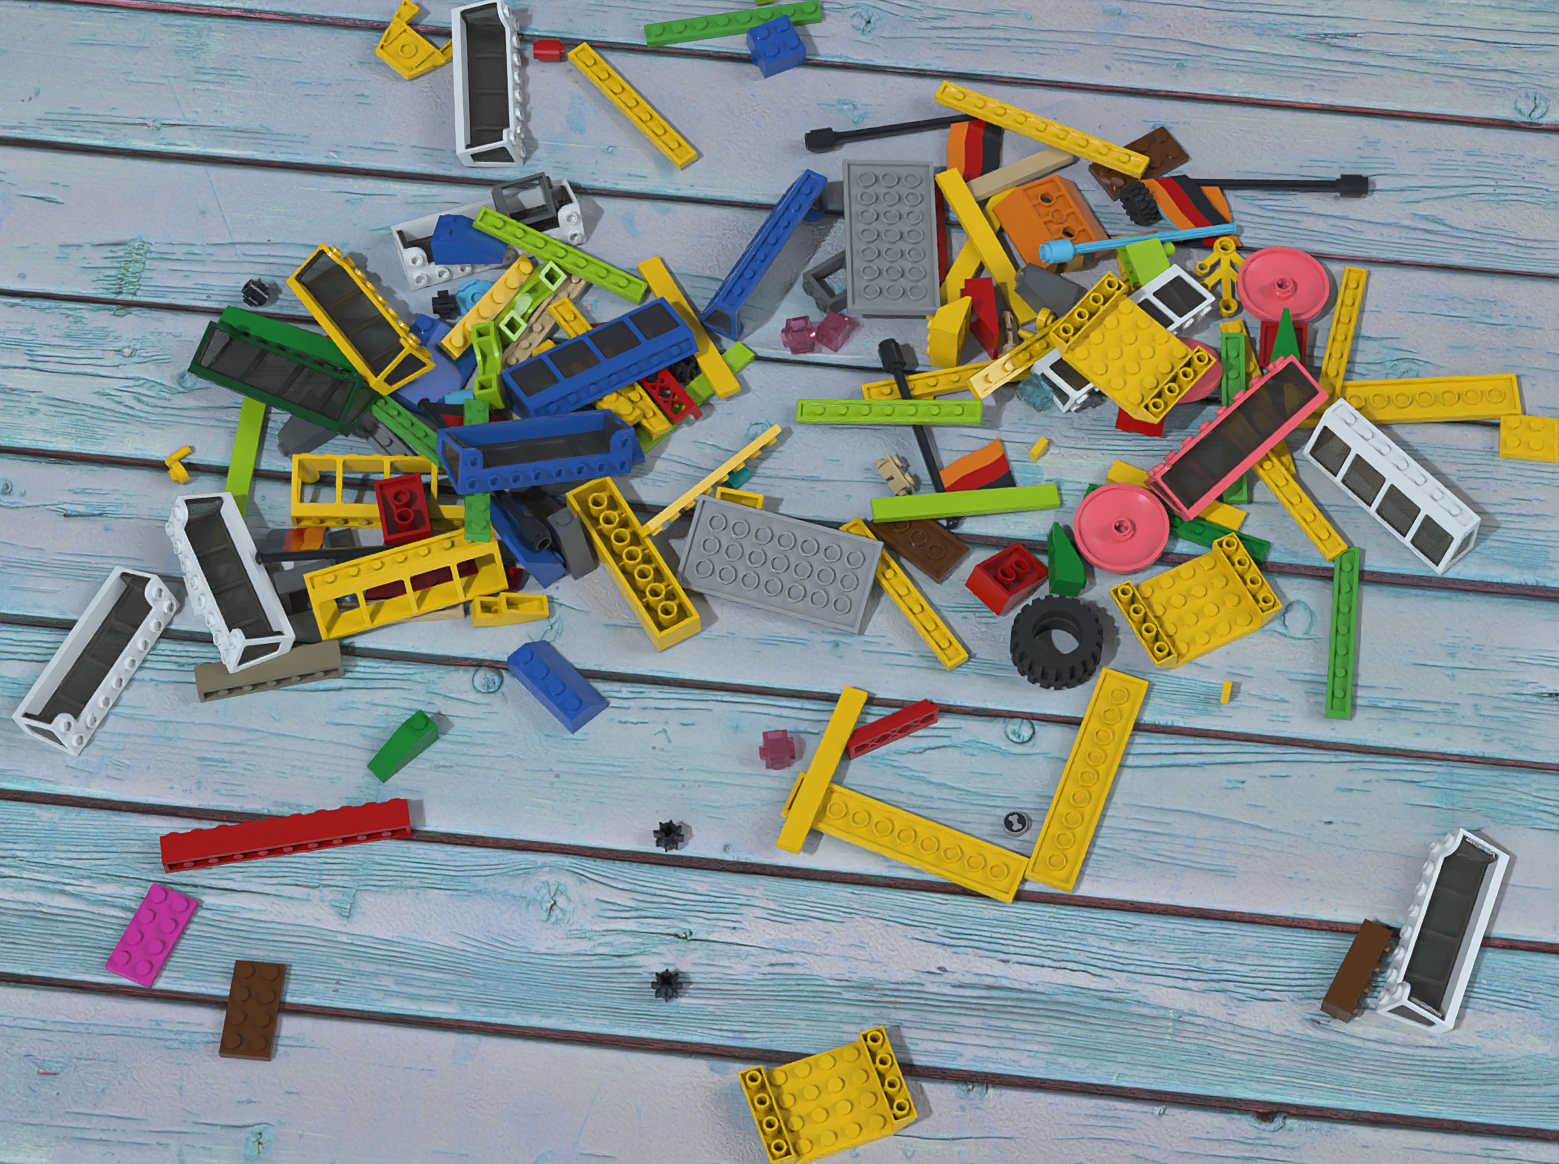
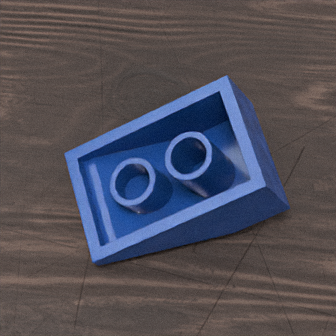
[430,214,508,265]

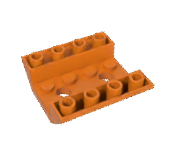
[992,174,1115,273]

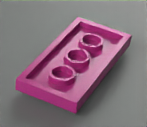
[105,883,199,989]

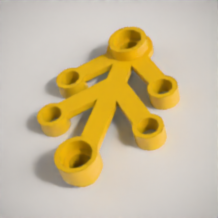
[1195,237,1245,318]

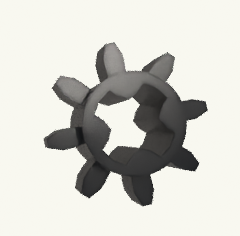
[241,278,270,307]
[432,290,456,319]
[668,356,698,383]
[653,820,684,852]
[651,969,683,1002]

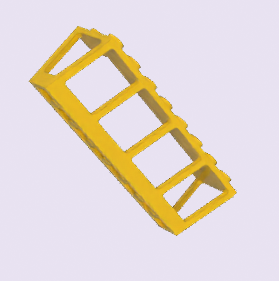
[291,453,464,530]
[303,521,509,641]

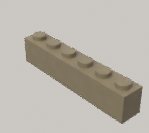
[194,640,345,703]

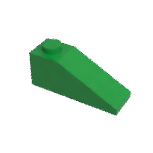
[1267,307,1301,384]
[1047,522,1087,598]
[367,709,439,783]

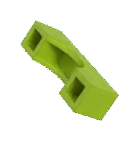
[494,260,567,346]
[472,320,505,411]

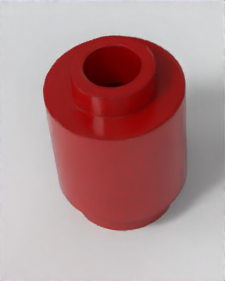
[533,39,565,61]

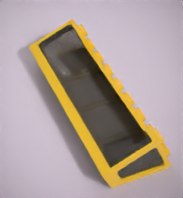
[286,242,436,396]

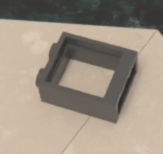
[490,172,559,225]
[802,250,847,318]
[273,559,340,617]

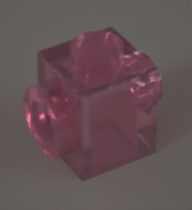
[817,311,851,353]
[781,316,818,355]
[759,729,796,770]

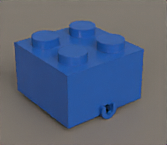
[746,15,806,79]

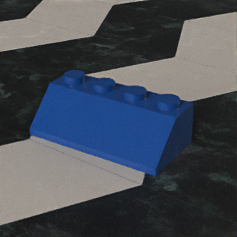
[507,640,609,734]

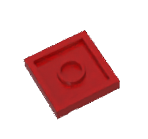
[1258,321,1308,369]

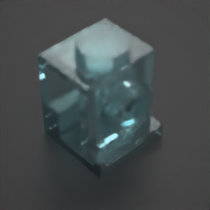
[1017,373,1054,413]

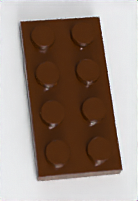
[1088,126,1189,202]
[866,494,970,584]
[219,960,287,1062]

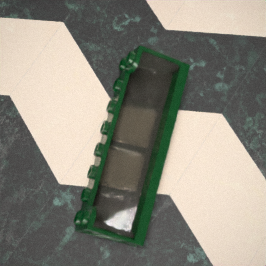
[187,320,380,437]

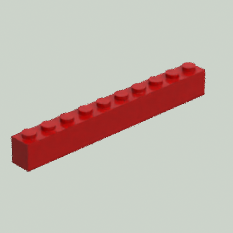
[159,798,412,874]

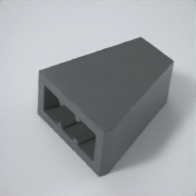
[1014,262,1078,320]
[277,390,340,462]
[547,506,595,581]

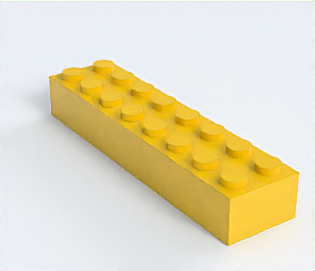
[565,476,701,652]

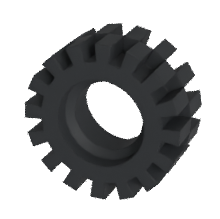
[1119,181,1158,225]

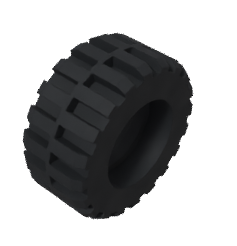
[1010,594,1104,690]

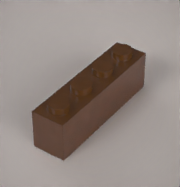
[1320,919,1394,1024]

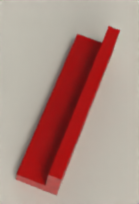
[639,368,703,425]
[845,699,938,760]

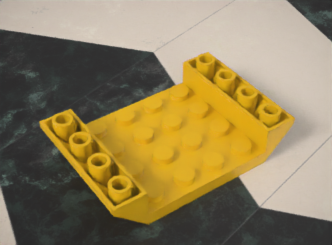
[1049,271,1216,424]
[1108,532,1283,669]
[737,1025,918,1164]

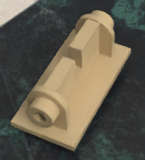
[997,311,1019,358]
[876,451,917,496]

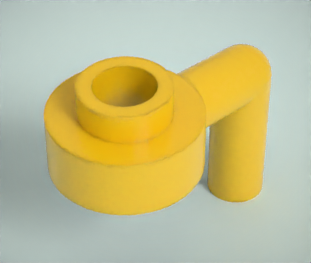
[1018,307,1056,340]
[165,445,192,485]

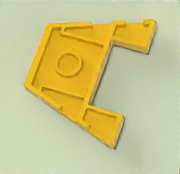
[375,0,469,81]

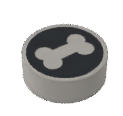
[1002,811,1028,837]

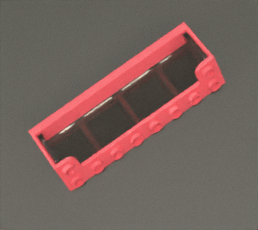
[1144,354,1329,522]

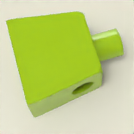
[1116,237,1175,288]

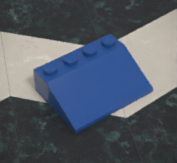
[386,313,477,420]
[490,495,567,589]

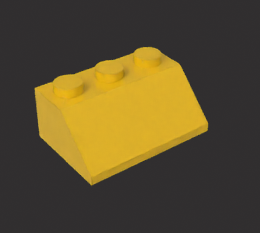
[926,296,972,369]

